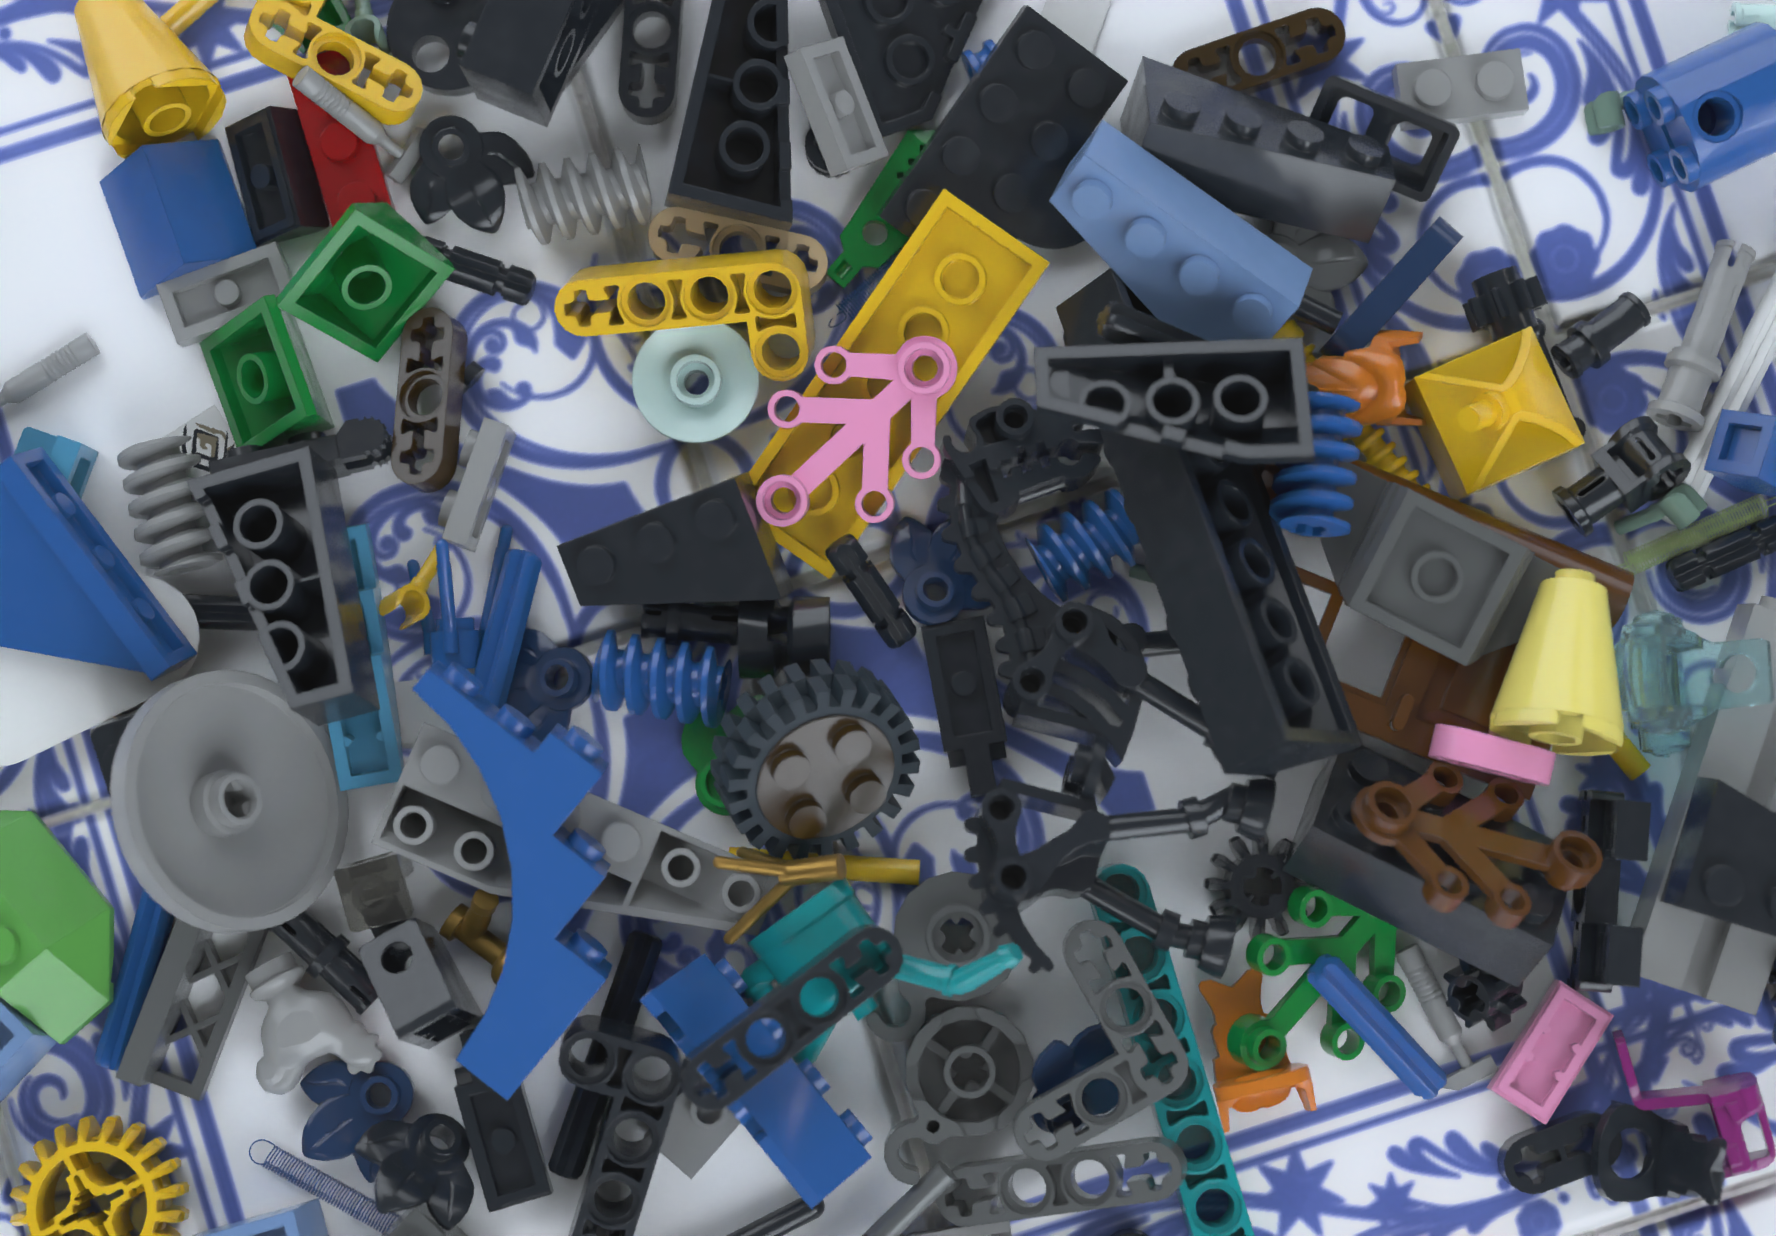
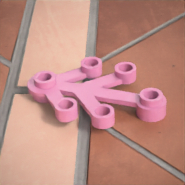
[756,336,958,527]

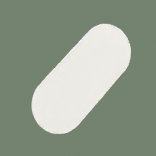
[0,576,200,767]

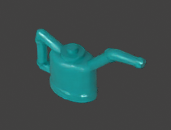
[740,877,1023,1064]

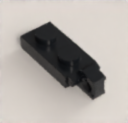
[921,615,1008,798]
[454,1028,554,1213]

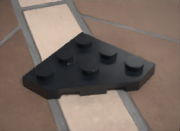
[818,0,983,138]

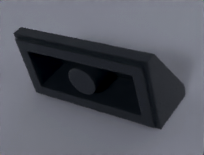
[224,106,330,247]

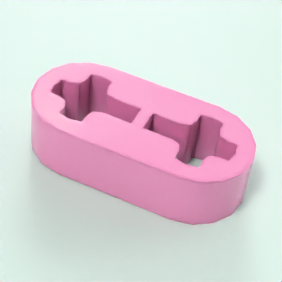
[1428,724,1557,786]

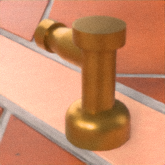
[439,889,508,985]

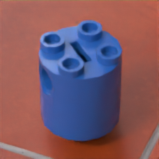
[1623,22,1776,193]

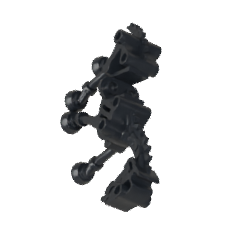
[937,398,1278,980]

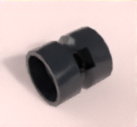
[738,596,831,679]

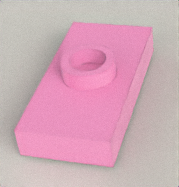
[1486,979,1614,1125]

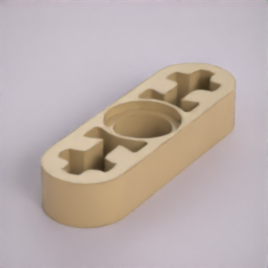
[648,207,828,295]

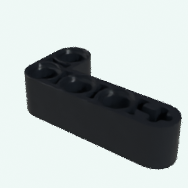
[558,1014,681,1236]

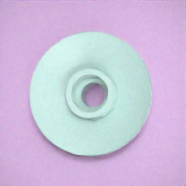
[632,324,759,444]

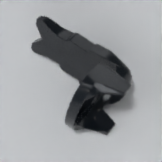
[1591,1100,1727,1206]

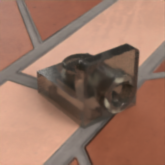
[333,851,414,933]

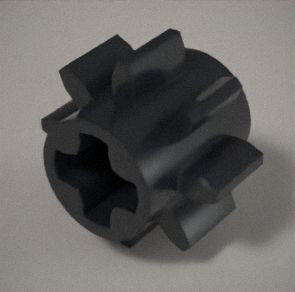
[1462,266,1548,343]
[1443,959,1528,1032]

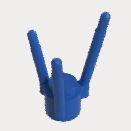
[407,524,513,669]

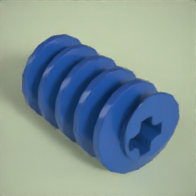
[1269,392,1363,537]
[1025,487,1141,603]
[591,629,732,728]

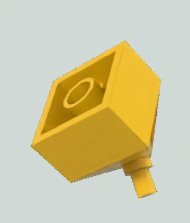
[1404,326,1585,501]

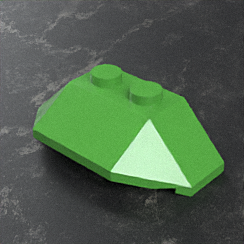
[0,810,114,1044]

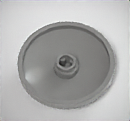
[110,670,349,934]

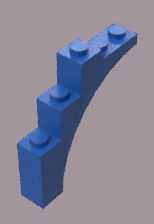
[412,660,613,1101]

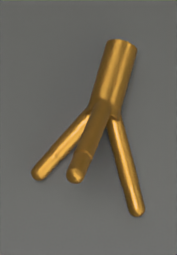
[713,846,847,945]

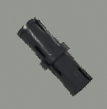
[267,909,378,1016]

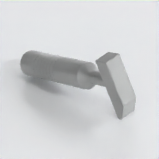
[292,65,425,185]
[0,332,100,408]
[1395,943,1499,1090]

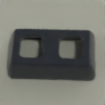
[1309,75,1460,202]

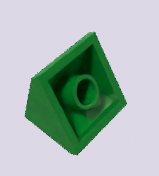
[276,202,455,363]
[199,294,335,449]

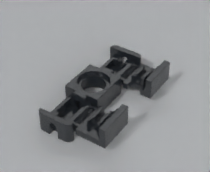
[1567,790,1651,993]

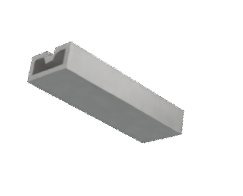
[1630,596,1776,1015]

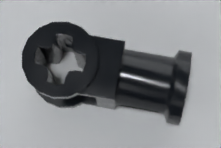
[1551,416,1691,537]

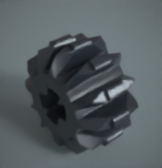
[1203,833,1314,939]

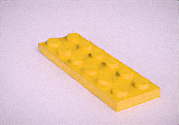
[749,189,1051,579]

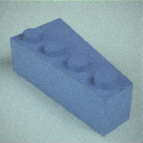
[1049,120,1313,341]

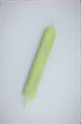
[1618,494,1776,574]

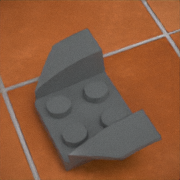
[1319,462,1560,666]

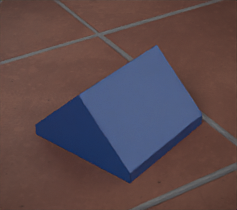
[99,139,258,300]

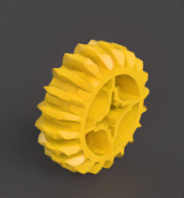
[9,1115,190,1236]

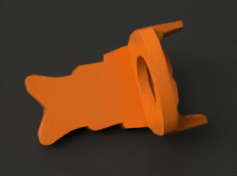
[1305,330,1427,426]
[1198,969,1317,1133]

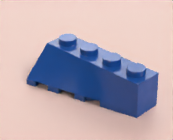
[640,953,873,1209]

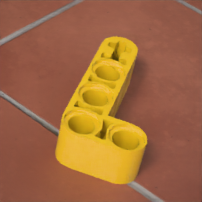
[554,249,816,382]

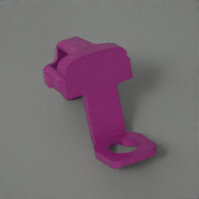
[1612,1029,1776,1178]

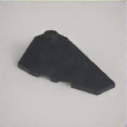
[1034,338,1315,464]

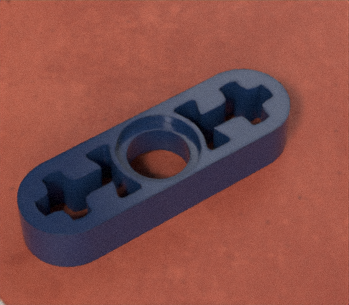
[1318,216,1464,356]

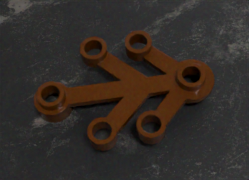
[1351,761,1603,929]

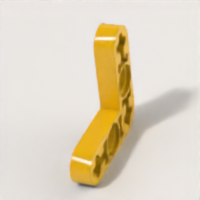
[244,0,423,125]

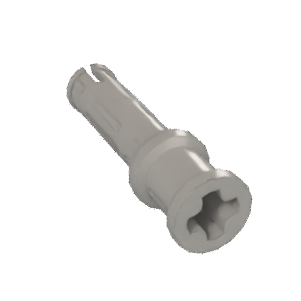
[1646,239,1756,432]

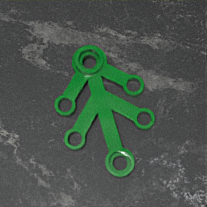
[1227,885,1406,1071]

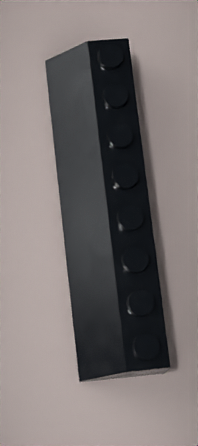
[1056,268,1363,776]

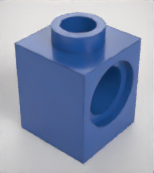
[1704,409,1776,497]

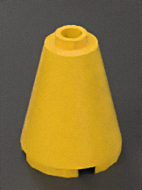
[74,0,227,159]

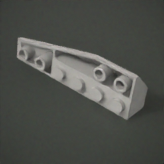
[371,722,779,936]

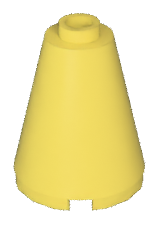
[1489,569,1625,756]

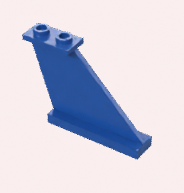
[0,447,198,681]

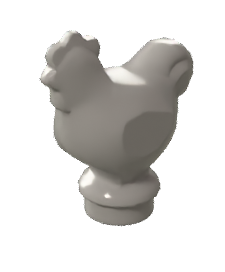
[245,952,382,1095]

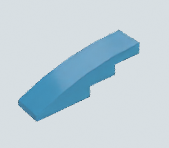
[328,523,404,791]

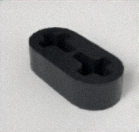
[1497,1110,1623,1194]

